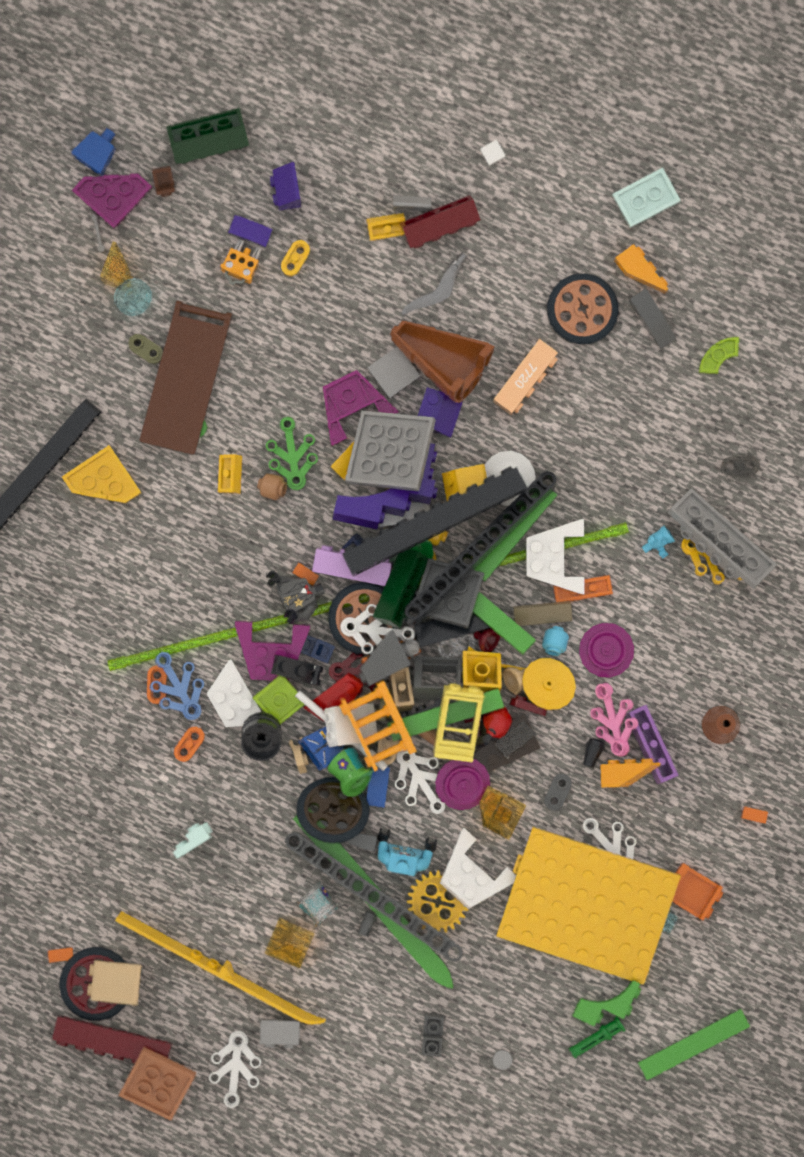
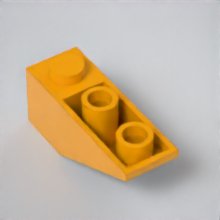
[614,244,668,294]
[600,759,661,788]

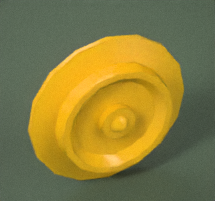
[522,658,576,710]

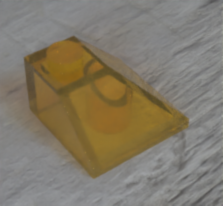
[100,241,133,291]
[479,786,526,840]
[264,918,315,968]

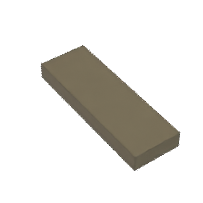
[513,601,572,626]

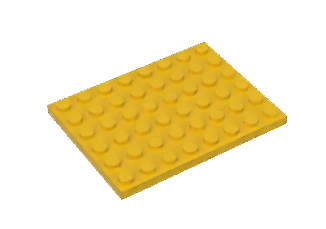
[496,826,681,985]

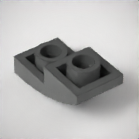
[422,1013,444,1057]

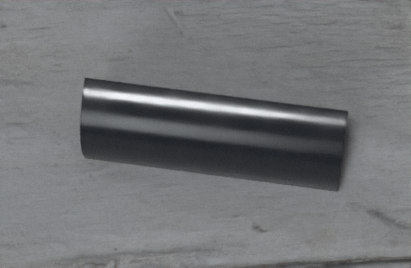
[414,613,490,648]

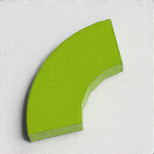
[699,337,739,374]

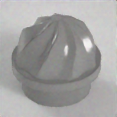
[400,639,420,658]

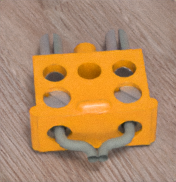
[220,239,262,285]

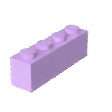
[312,545,393,586]

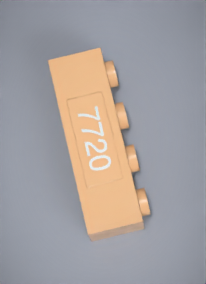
[493,339,558,415]

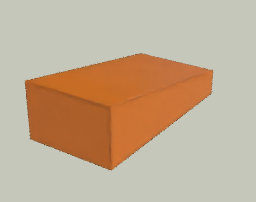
[48,947,73,963]

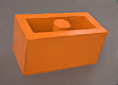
[741,806,768,824]

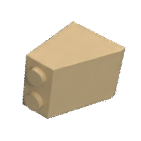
[87,960,141,1005]

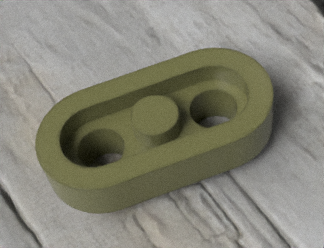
[128,334,163,364]

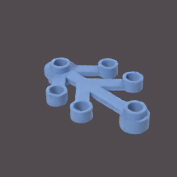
[149,652,204,720]

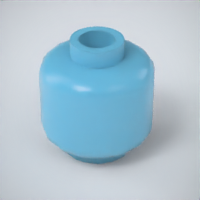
[542,626,569,656]

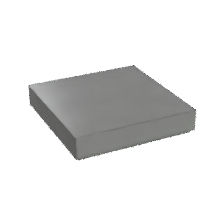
[367,347,420,399]

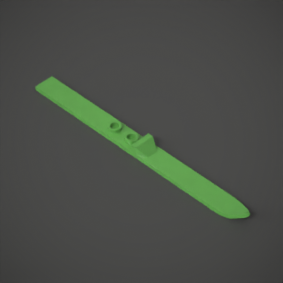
[293,807,453,989]

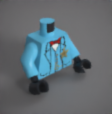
[377,828,437,876]

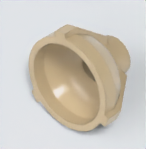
[502,667,525,695]

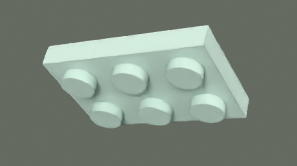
[612,168,681,228]

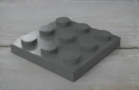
[412,558,484,628]

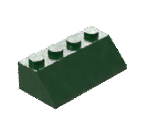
[166,108,250,164]

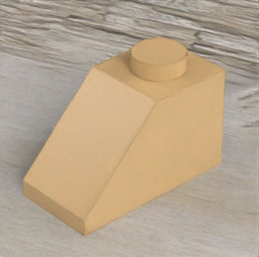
[389,667,414,712]

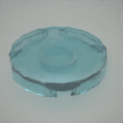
[114,278,152,316]

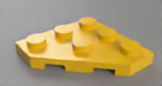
[62,445,141,504]

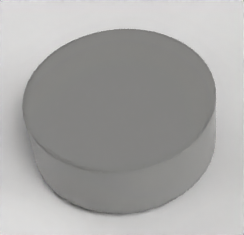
[493,1050,512,1070]

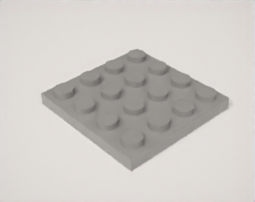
[345,411,436,491]

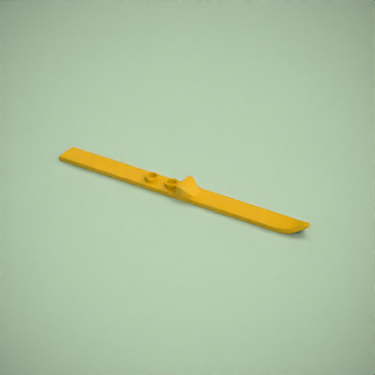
[115,911,326,1024]

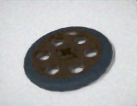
[296,777,370,843]

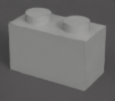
[260,1019,300,1049]

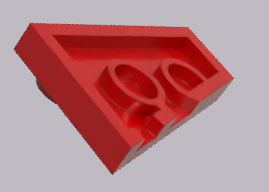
[303,672,364,722]

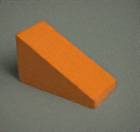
[292,562,319,586]

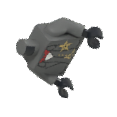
[266,571,325,624]

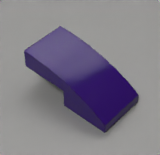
[228,215,272,247]

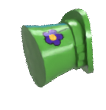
[328,748,373,797]

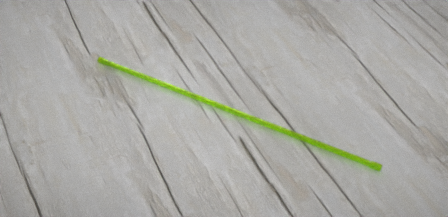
[107,522,629,671]

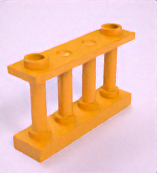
[339,679,417,771]

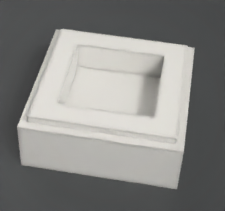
[480,140,506,166]

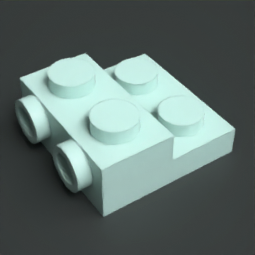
[173,822,213,858]

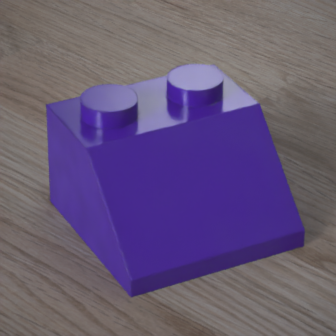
[270,162,301,211]
[418,387,463,438]

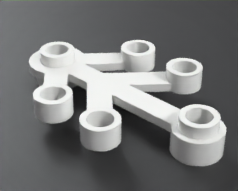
[340,604,415,654]
[395,750,445,814]
[583,818,636,859]
[209,1031,262,1108]

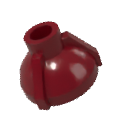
[474,628,501,652]

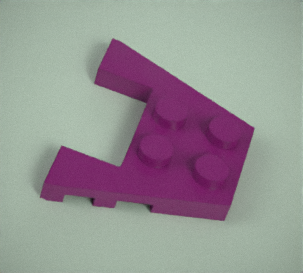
[323,370,399,446]
[235,620,310,681]

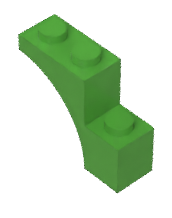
[572,980,641,1026]

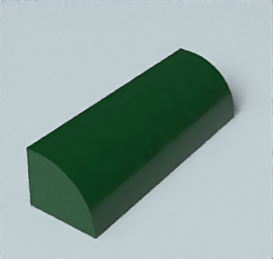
[372,549,428,628]

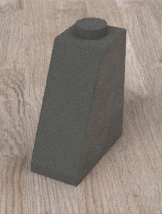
[358,630,411,686]

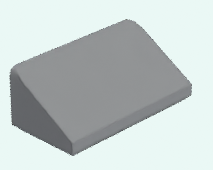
[393,195,432,212]

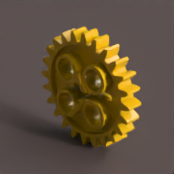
[407,870,469,932]

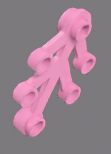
[590,683,638,757]

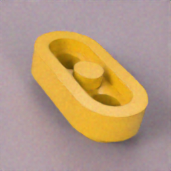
[281,240,310,276]

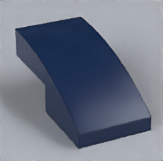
[301,635,335,664]

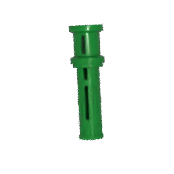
[569,1016,626,1059]

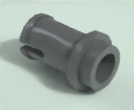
[357,911,377,937]

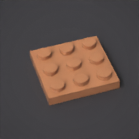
[119,1047,197,1121]

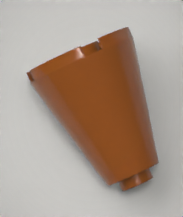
[702,706,740,744]

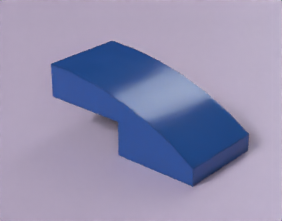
[366,766,390,808]

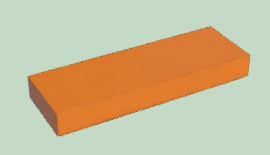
[553,575,613,602]

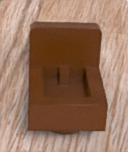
[152,166,175,197]

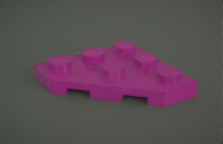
[72,174,152,229]

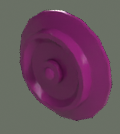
[579,623,634,678]
[435,759,490,810]

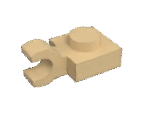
[289,737,309,774]

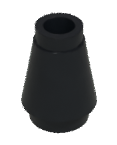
[583,737,604,767]

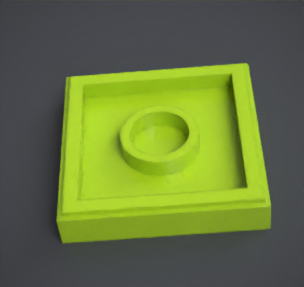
[252,676,305,724]

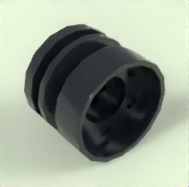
[241,712,282,761]

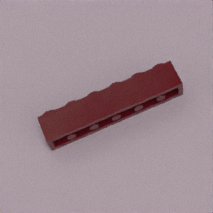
[52,1015,172,1063]

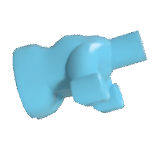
[642,525,675,559]

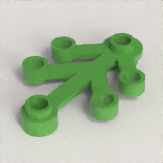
[266,417,318,490]

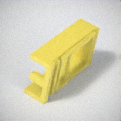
[433,684,484,762]

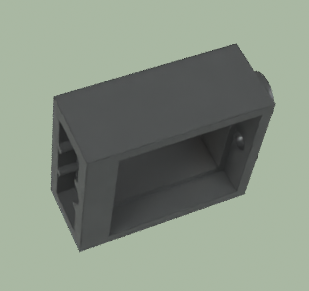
[414,656,464,700]

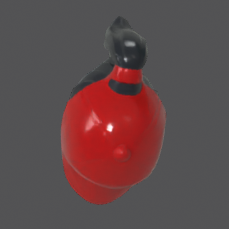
[475,706,512,749]

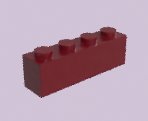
[400,195,481,248]

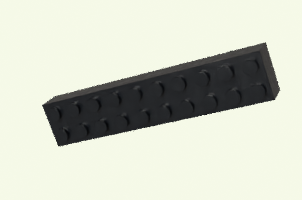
[342,466,527,577]

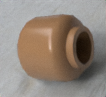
[257,473,287,500]

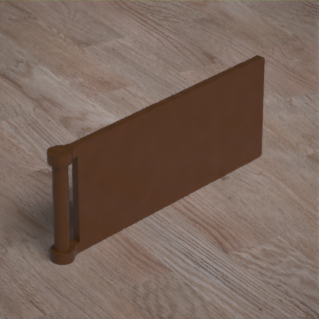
[139,300,232,455]

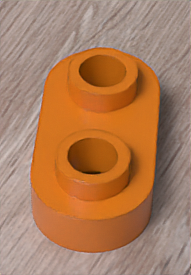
[147,665,167,704]
[174,727,205,762]

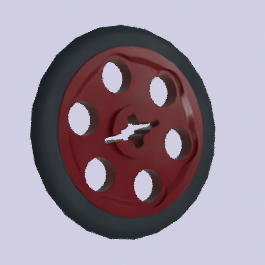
[59,947,126,1021]

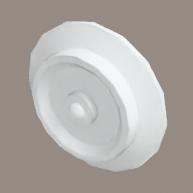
[485,451,536,506]

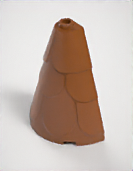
[390,320,495,403]

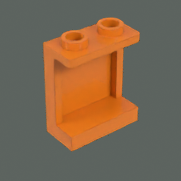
[672,863,724,920]

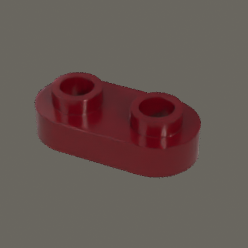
[509,695,548,716]

